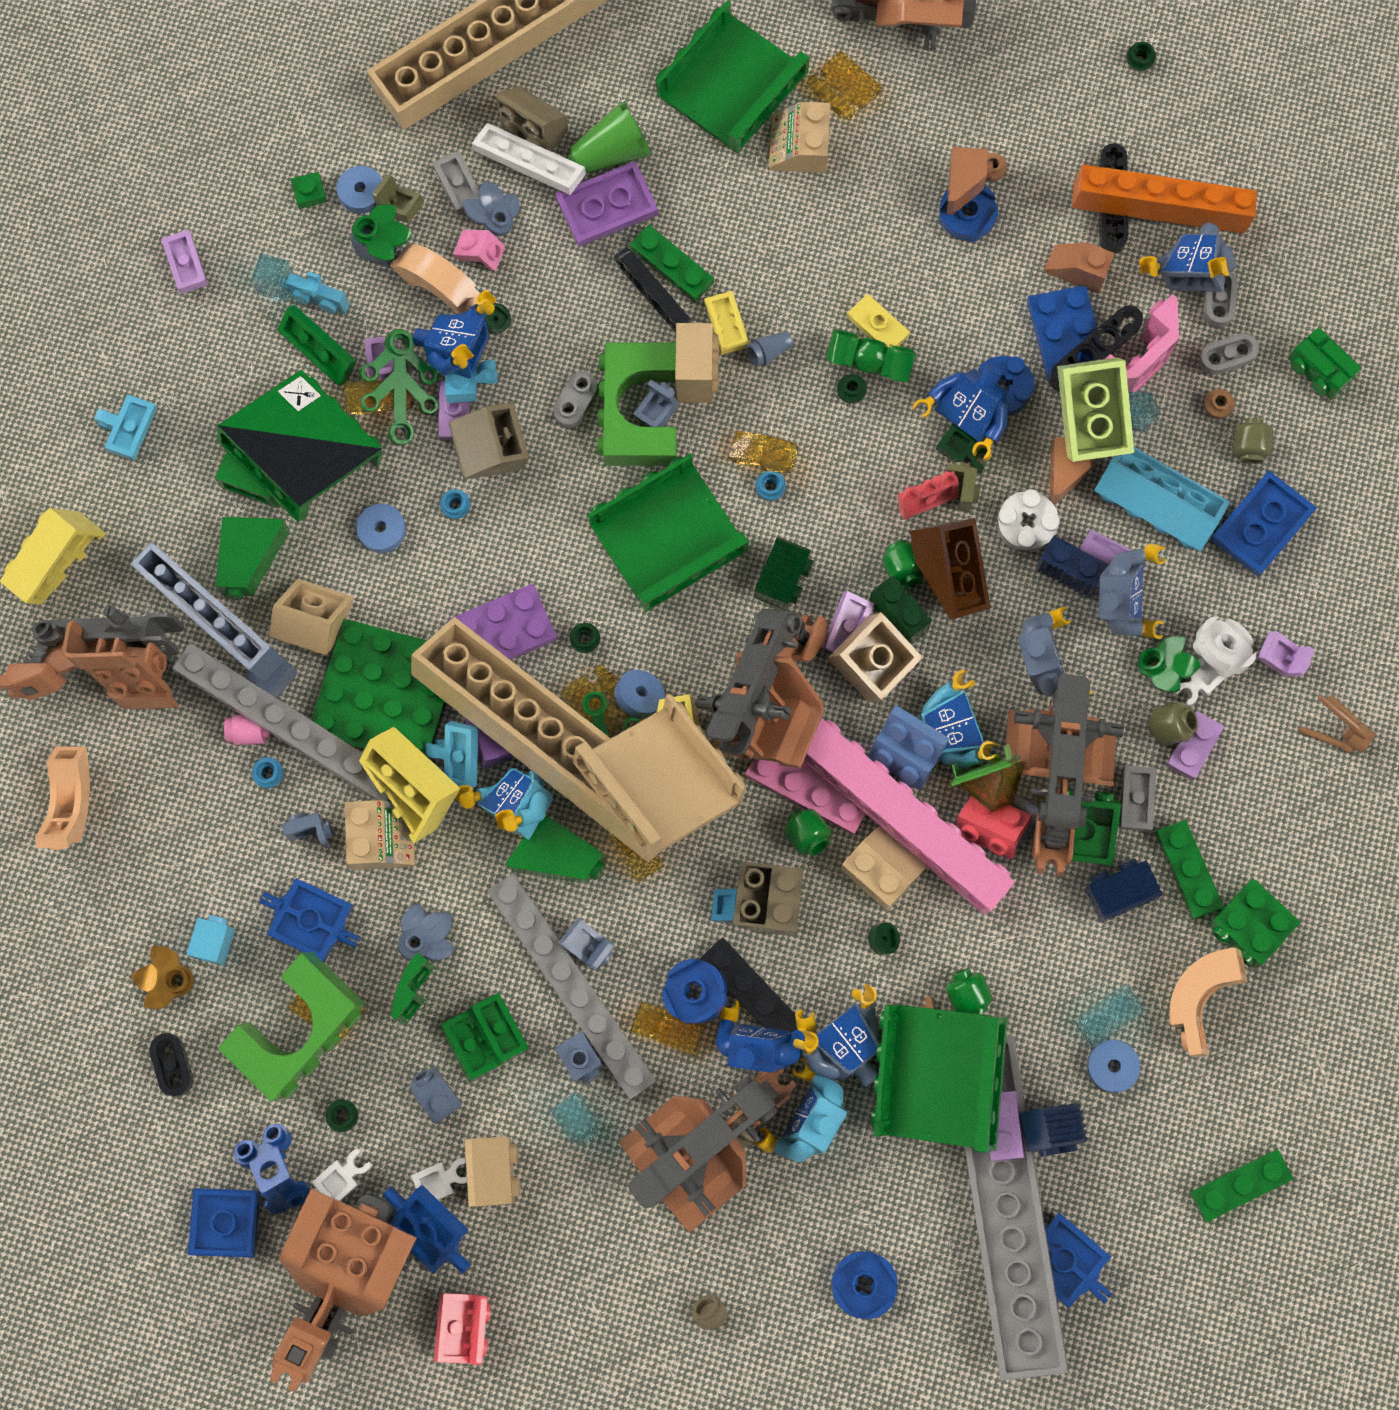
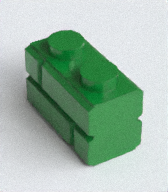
[1288,327,1362,400]

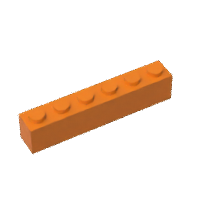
[1072,164,1257,234]

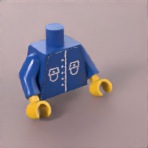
[413,290,497,378]
[913,364,1008,461]
[716,1000,816,1073]

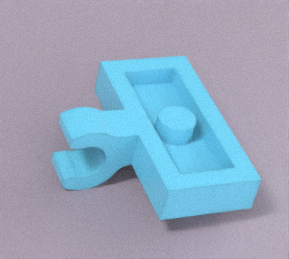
[286,271,350,315]
[445,360,498,403]
[94,394,157,461]
[426,721,478,788]

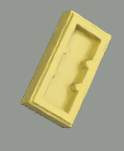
[704,291,749,355]
[847,294,910,347]

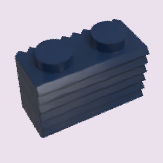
[1036,535,1108,598]
[1085,859,1163,923]
[1020,1103,1088,1157]

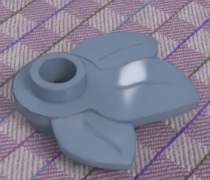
[462,181,520,236]
[398,904,455,961]

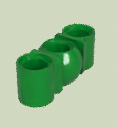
[825,329,916,382]

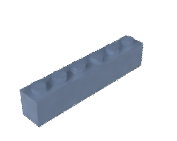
[131,542,285,683]

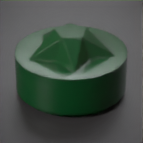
[485,303,511,335]
[868,922,900,955]

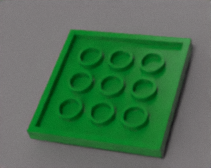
[311,619,446,759]

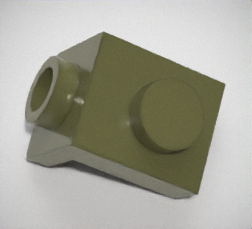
[372,174,424,223]
[945,462,981,512]

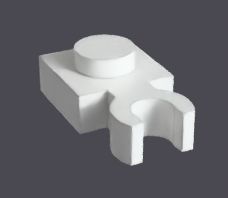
[1172,657,1225,707]
[312,1149,373,1201]
[411,1158,467,1200]

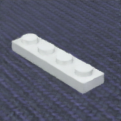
[472,123,586,195]

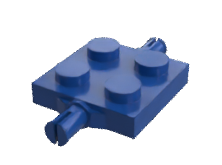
[259,878,361,963]
[382,1185,472,1275]
[1045,1212,1113,1309]

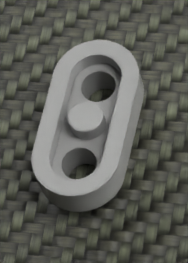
[1203,271,1237,328]
[1199,333,1259,375]
[554,371,598,428]

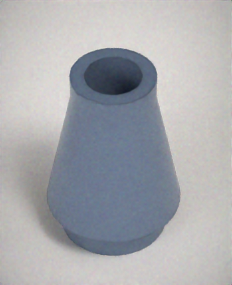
[746,331,793,367]

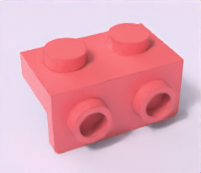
[957,790,1032,859]
[434,1293,490,1365]

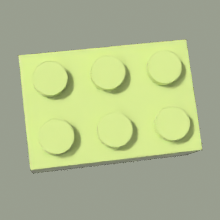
[1057,357,1134,462]

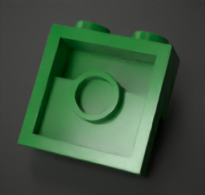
[1056,787,1121,866]
[1208,878,1301,969]

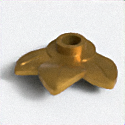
[131,946,194,1009]

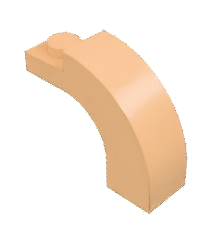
[390,244,480,314]
[35,746,90,850]
[1170,947,1248,1058]

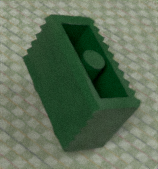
[754,537,814,610]
[869,575,932,645]

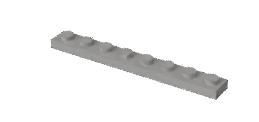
[172,643,389,801]
[487,873,657,1100]

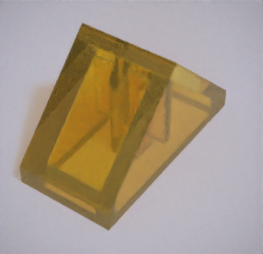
[960,761,1024,812]
[608,834,664,883]

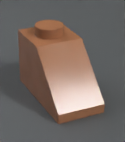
[947,147,993,215]
[1044,242,1115,294]
[1049,437,1096,505]

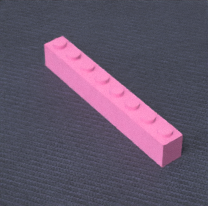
[804,718,1015,915]

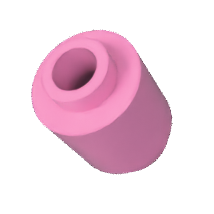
[224,714,272,745]

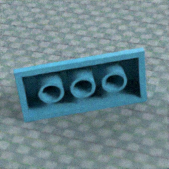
[1094,447,1230,552]

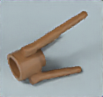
[1298,695,1376,754]

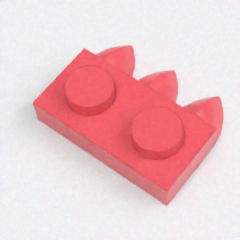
[898,471,959,520]

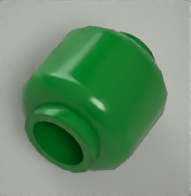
[882,540,923,587]
[784,809,831,856]
[946,968,992,1014]

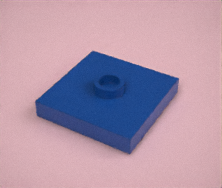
[188,1188,260,1258]

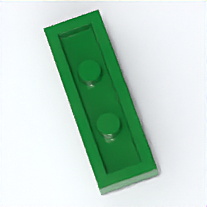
[629,225,714,303]
[277,305,357,386]
[1155,820,1224,920]
[1189,1149,1294,1222]

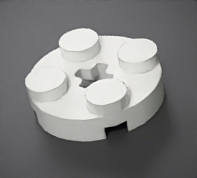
[997,489,1059,552]
[1193,617,1256,678]

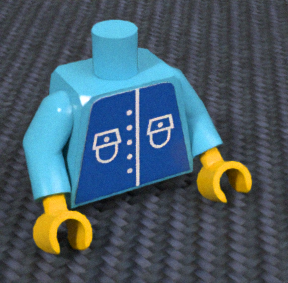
[919,670,1001,769]
[456,768,553,840]
[753,1058,847,1162]

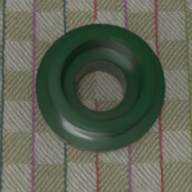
[1126,41,1156,71]
[837,374,867,404]
[570,623,600,653]
[326,1099,359,1132]

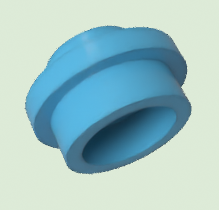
[756,471,786,501]
[440,489,471,519]
[252,757,284,789]

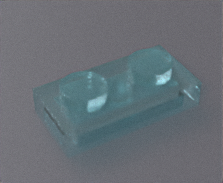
[1073,984,1146,1048]

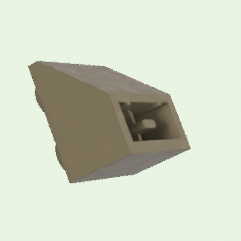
[496,86,568,152]
[449,402,529,480]
[733,861,804,937]

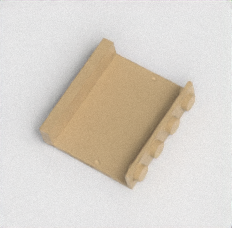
[573,694,746,859]

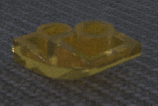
[344,379,410,414]
[729,431,799,473]
[630,1001,705,1056]

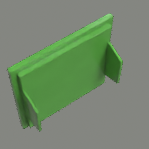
[951,744,1022,787]

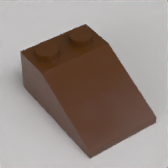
[910,518,991,619]

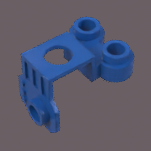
[234,1124,311,1215]

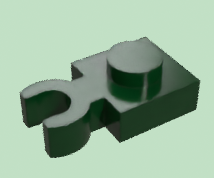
[936,424,993,474]

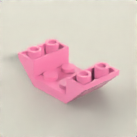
[1098,294,1179,398]

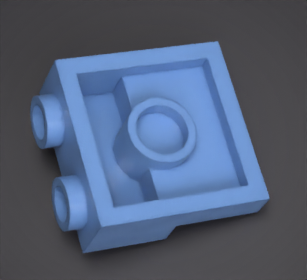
[868,705,950,791]

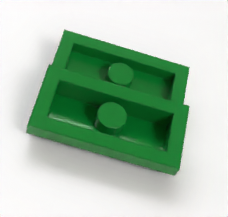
[391,952,436,1025]
[439,993,529,1083]

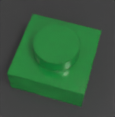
[291,171,327,209]

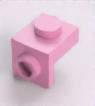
[453,229,505,270]

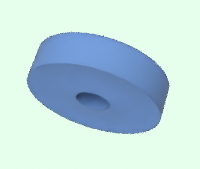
[337,166,382,214]
[356,503,406,553]
[614,670,665,719]
[1087,1040,1140,1093]

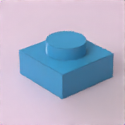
[711,889,737,923]

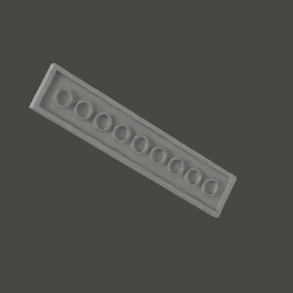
[965,1036,1069,1381]

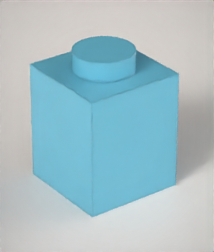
[186,915,235,966]

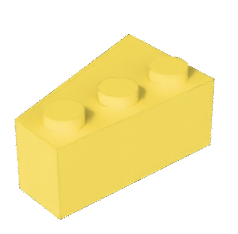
[0,508,106,604]
[359,727,460,844]

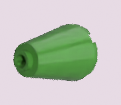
[568,101,652,173]

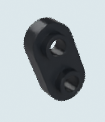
[149,1033,193,1097]

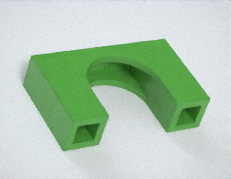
[598,342,677,466]
[218,952,366,1102]

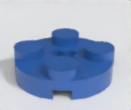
[939,185,998,242]
[978,356,1034,416]
[662,959,728,1025]
[832,1251,897,1319]

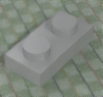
[432,151,479,215]
[1119,765,1156,832]

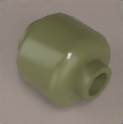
[1232,418,1273,464]
[1148,702,1198,745]

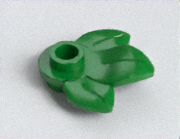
[352,204,412,261]
[1138,636,1201,693]

